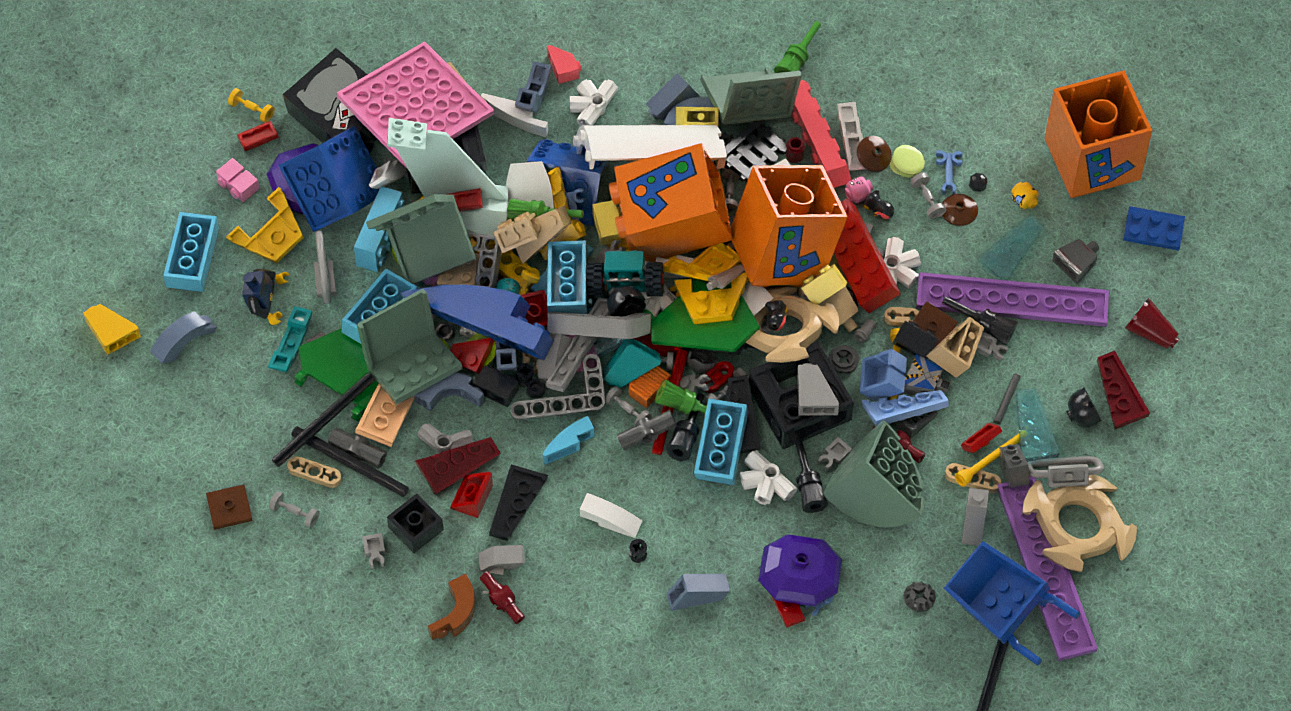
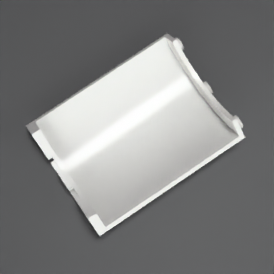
[573,125,727,169]

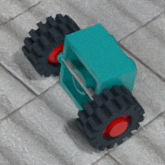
[586,250,664,297]

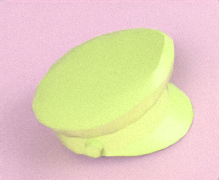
[890,145,925,178]

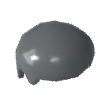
[687,348,718,373]

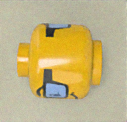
[1011,182,1039,210]

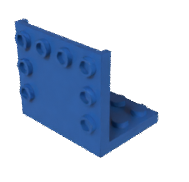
[278,126,387,232]
[527,139,611,226]

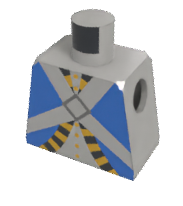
[903,354,951,395]

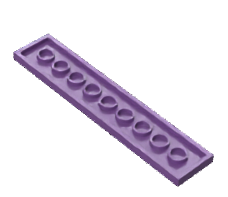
[916,272,1109,327]
[997,476,1098,661]

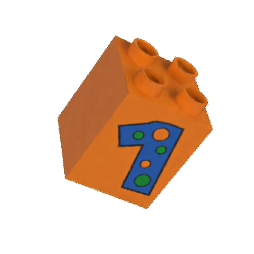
[1044,70,1152,198]
[609,143,733,262]
[731,165,848,288]

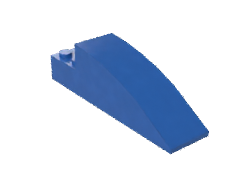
[401,285,554,361]

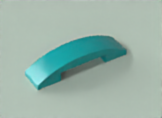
[268,306,312,373]

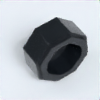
[969,173,987,192]
[436,322,455,342]
[526,379,545,399]

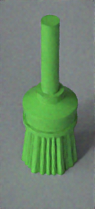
[773,21,821,73]
[507,199,584,221]
[655,380,707,415]

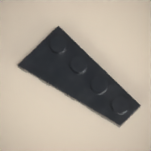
[727,375,761,453]
[489,464,548,541]

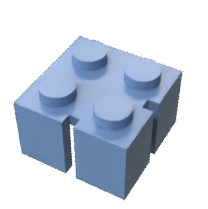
[860,349,907,401]

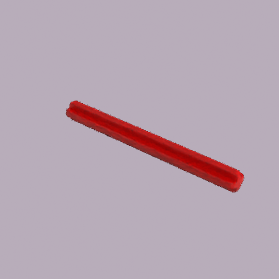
[652,349,688,455]

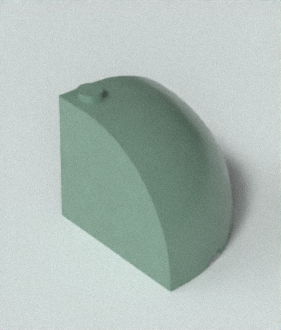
[823,420,924,527]

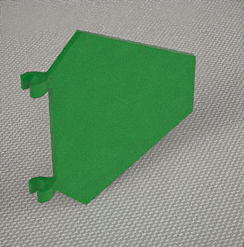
[642,277,760,352]
[294,328,379,422]

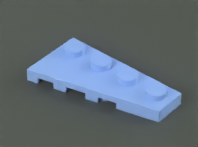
[862,390,949,426]

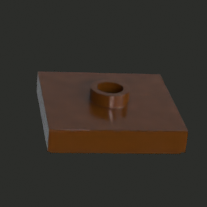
[913,301,958,349]
[206,484,253,530]

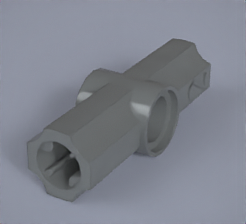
[617,410,677,450]
[328,427,387,468]

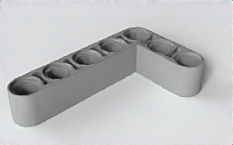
[467,232,502,288]
[547,312,651,339]
[511,354,605,421]

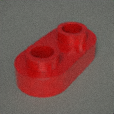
[704,361,734,393]

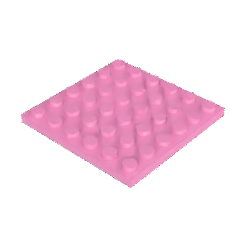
[337,41,494,167]

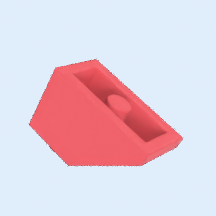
[547,45,581,84]

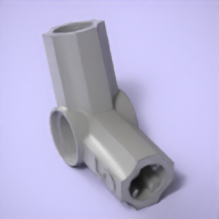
[417,423,474,454]

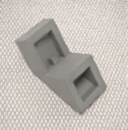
[478,545,525,573]

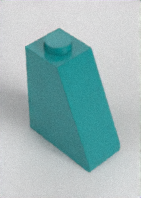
[602,339,661,388]

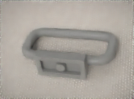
[314,231,337,304]
[1027,456,1104,487]

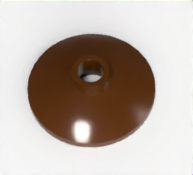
[857,136,892,172]
[942,194,978,226]

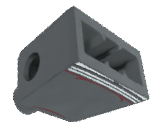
[1052,239,1099,284]

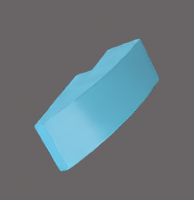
[543,416,594,465]

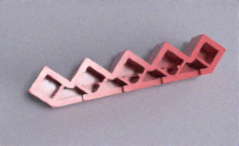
[791,80,851,188]

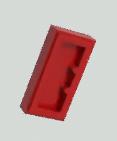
[237,121,279,152]
[445,188,483,212]
[961,423,1002,453]
[772,597,805,628]

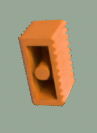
[628,366,671,408]

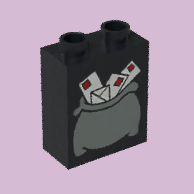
[282,48,377,153]

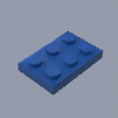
[1123,206,1185,251]

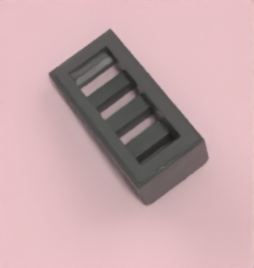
[896,411,938,439]

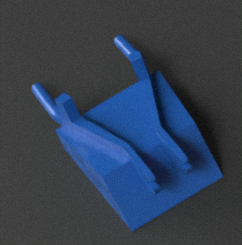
[944,541,1080,666]

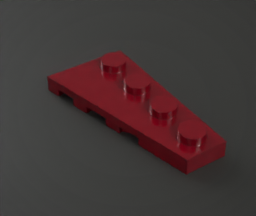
[1097,351,1150,430]
[414,437,501,494]

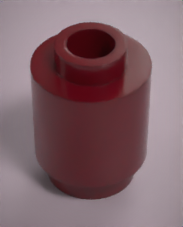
[786,137,805,163]

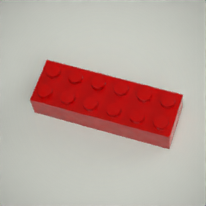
[834,198,901,313]

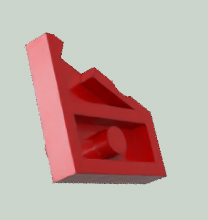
[450,338,495,374]

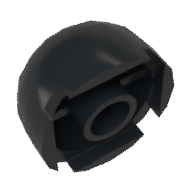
[607,285,646,317]
[1066,388,1102,427]

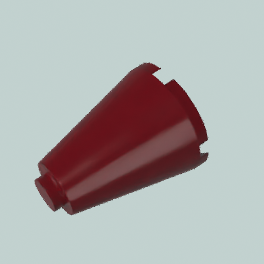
[1125,298,1179,349]

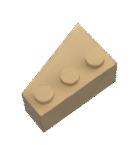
[516,205,572,264]
[927,317,984,378]

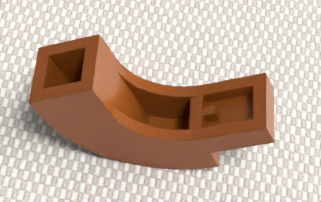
[428,573,475,640]

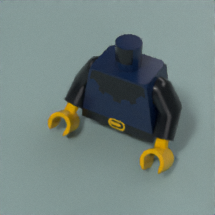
[242,269,289,325]

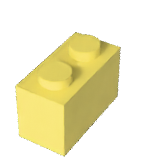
[676,107,719,126]
[592,200,623,246]
[801,264,847,305]

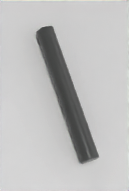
[993,373,1021,425]

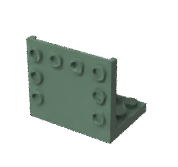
[700,67,802,125]
[366,194,476,284]
[357,289,463,405]

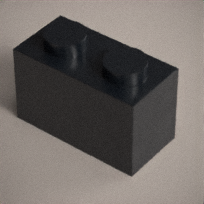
[892,320,938,359]
[473,365,519,407]

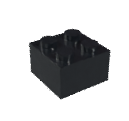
[387,493,444,553]

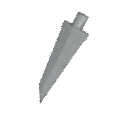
[706,264,745,290]

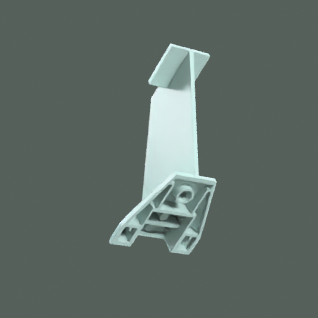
[387,118,508,240]

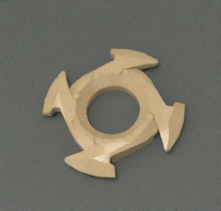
[745,286,839,363]
[1022,475,1137,572]

